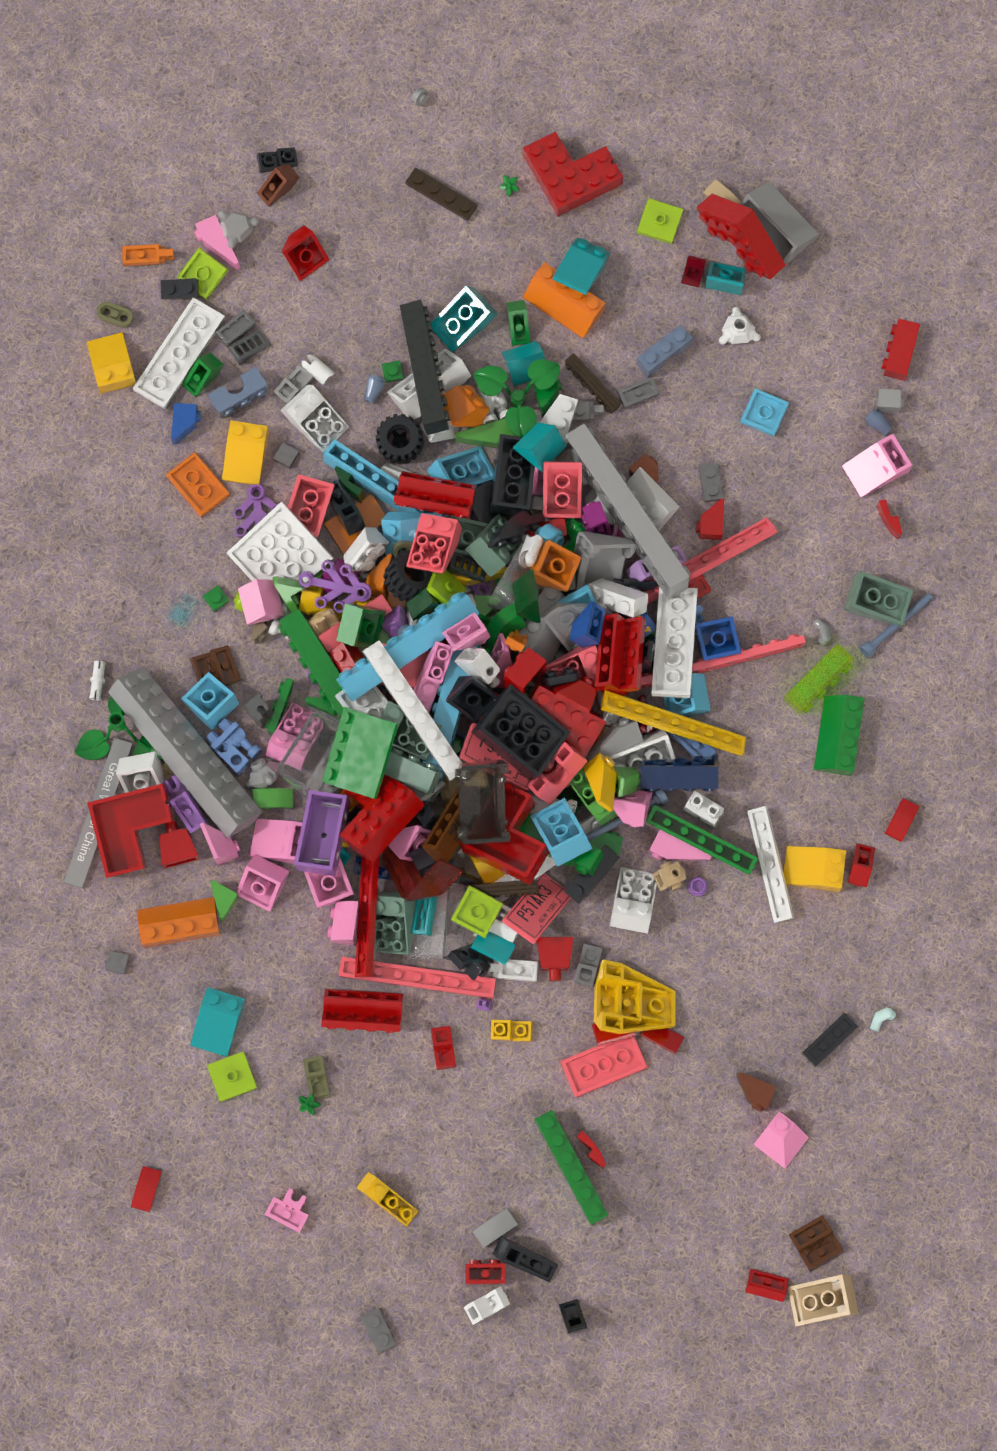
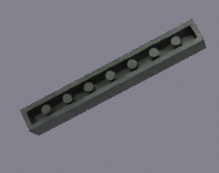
[400,299,451,435]

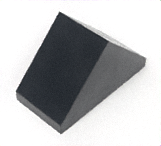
[559,1299,587,1335]

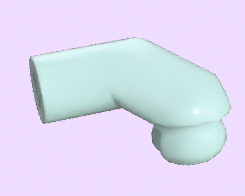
[870,1007,896,1032]

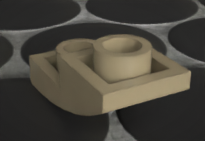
[251,619,275,644]

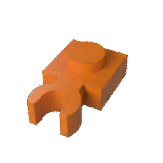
[505,629,528,652]

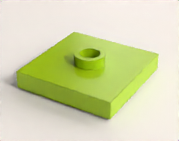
[637,198,683,244]
[177,248,229,300]
[427,570,467,604]
[451,885,504,938]
[207,1051,257,1102]

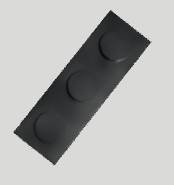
[802,1013,858,1067]

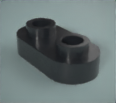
[541,667,580,686]

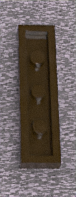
[405,167,478,221]

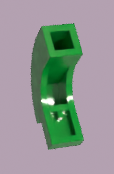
[483,603,527,655]

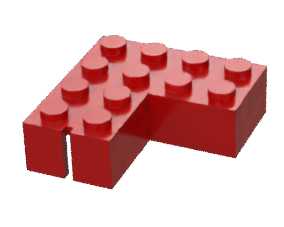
[523,131,623,217]
[696,193,786,279]
[480,647,547,719]
[528,681,606,788]
[339,774,425,863]
[460,779,549,885]
[87,783,175,878]

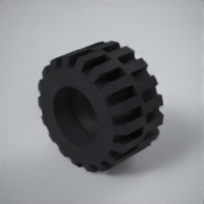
[376,414,424,465]
[383,550,433,603]

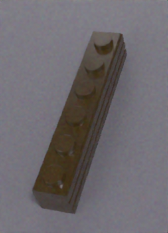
[565,353,621,414]
[464,879,539,898]

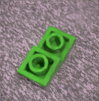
[252,788,293,810]

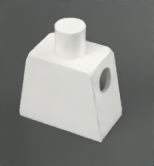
[454,648,500,689]

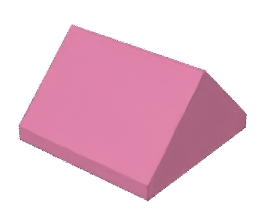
[238,579,284,625]

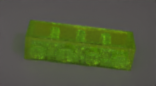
[783,643,854,715]

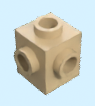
[652,861,687,892]

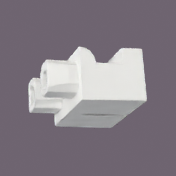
[683,791,724,829]

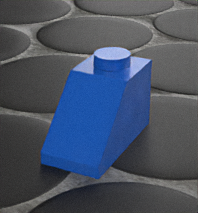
[171,403,201,445]
[569,601,606,648]

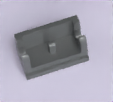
[245,693,271,729]

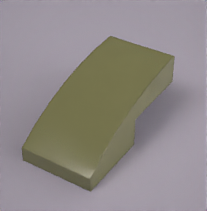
[303,1055,330,1100]

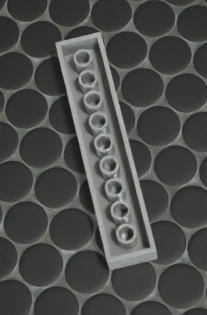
[565,424,690,600]
[108,667,262,838]

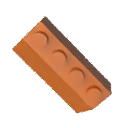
[523,262,605,339]
[138,897,220,948]

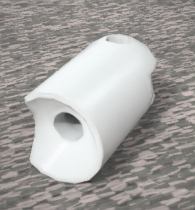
[301,354,335,386]
[519,535,544,568]

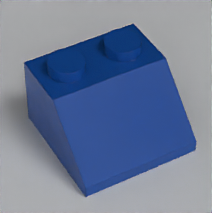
[695,616,741,661]

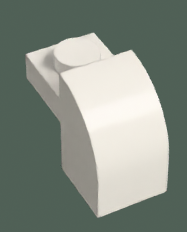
[464,1286,510,1325]

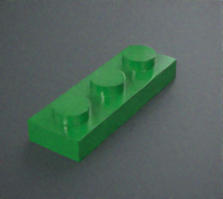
[265,678,294,736]

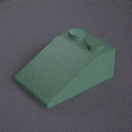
[844,571,913,626]

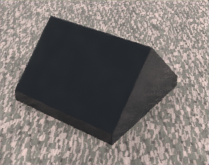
[446,675,500,722]

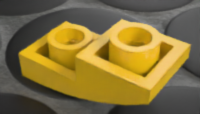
[491,1020,533,1042]

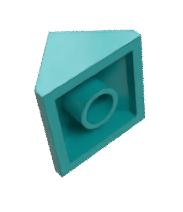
[705,261,747,295]
[502,341,545,386]
[513,422,566,472]

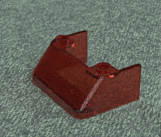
[382,815,463,901]

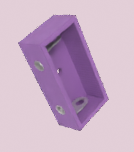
[294,790,351,876]

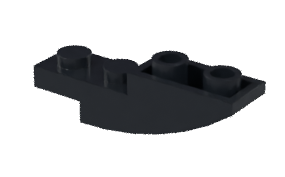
[487,510,546,548]

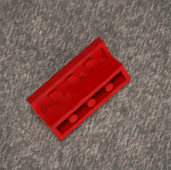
[393,471,477,519]
[595,613,646,696]
[321,989,403,1033]

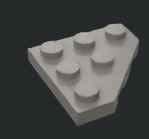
[540,603,612,652]

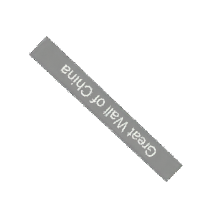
[64,738,133,889]

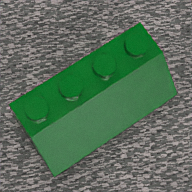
[813,695,865,776]

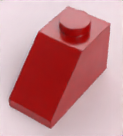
[696,499,724,540]
[848,843,875,887]

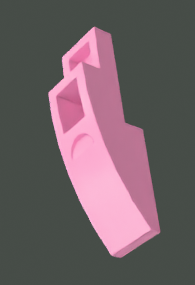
[413,641,454,713]

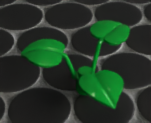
[473,359,560,437]
[74,696,163,760]

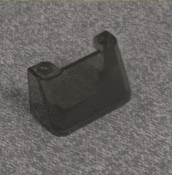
[455,759,510,844]

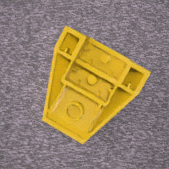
[594,959,676,1034]

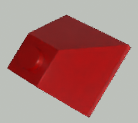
[281,225,330,281]
[551,677,598,714]

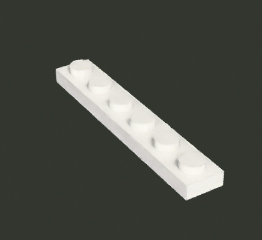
[747,806,794,923]

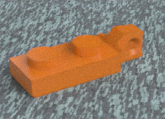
[122,244,175,266]

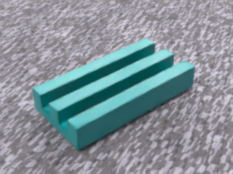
[411,895,437,936]

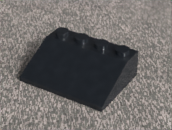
[471,684,570,781]

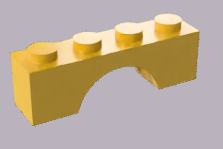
[299,585,375,620]

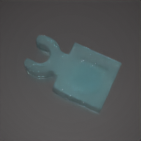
[166,593,197,629]

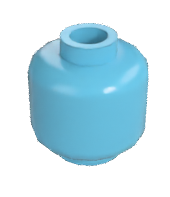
[535,524,564,547]

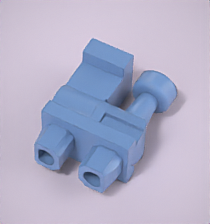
[206,718,263,777]

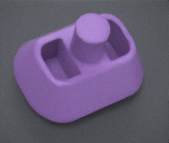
[476,998,492,1011]

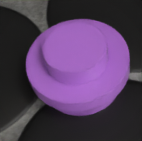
[688,877,707,896]

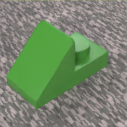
[272,576,303,613]

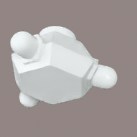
[719,307,761,345]

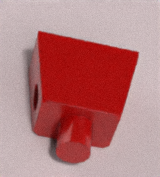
[159,820,199,869]
[536,937,573,982]

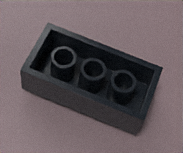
[490,434,535,516]

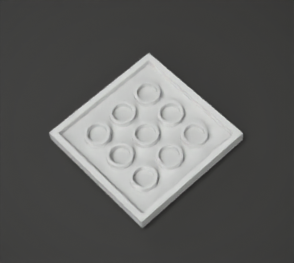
[227,501,334,605]

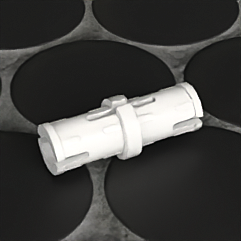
[89,661,106,701]

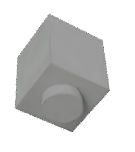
[876,388,904,414]

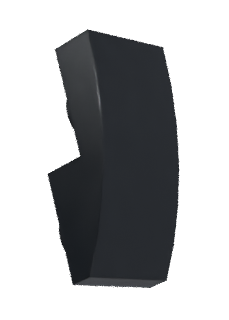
[257,147,298,173]

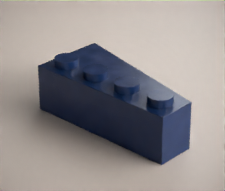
[641,755,718,791]

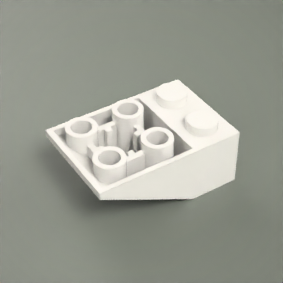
[280,385,349,453]
[610,867,657,934]

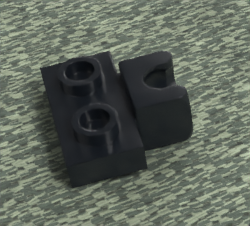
[447,943,491,980]

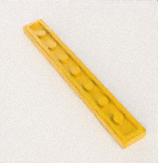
[600,690,746,756]

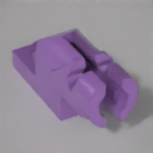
[164,775,208,833]

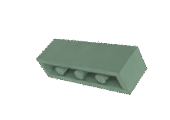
[384,747,442,794]

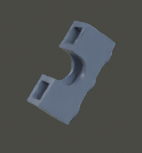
[636,325,693,378]
[208,366,269,418]

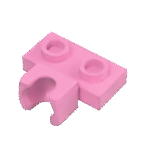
[265,1188,309,1233]

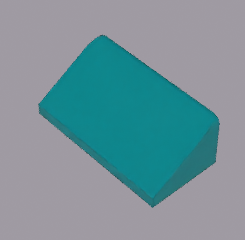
[471,931,516,965]

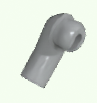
[812,617,832,646]

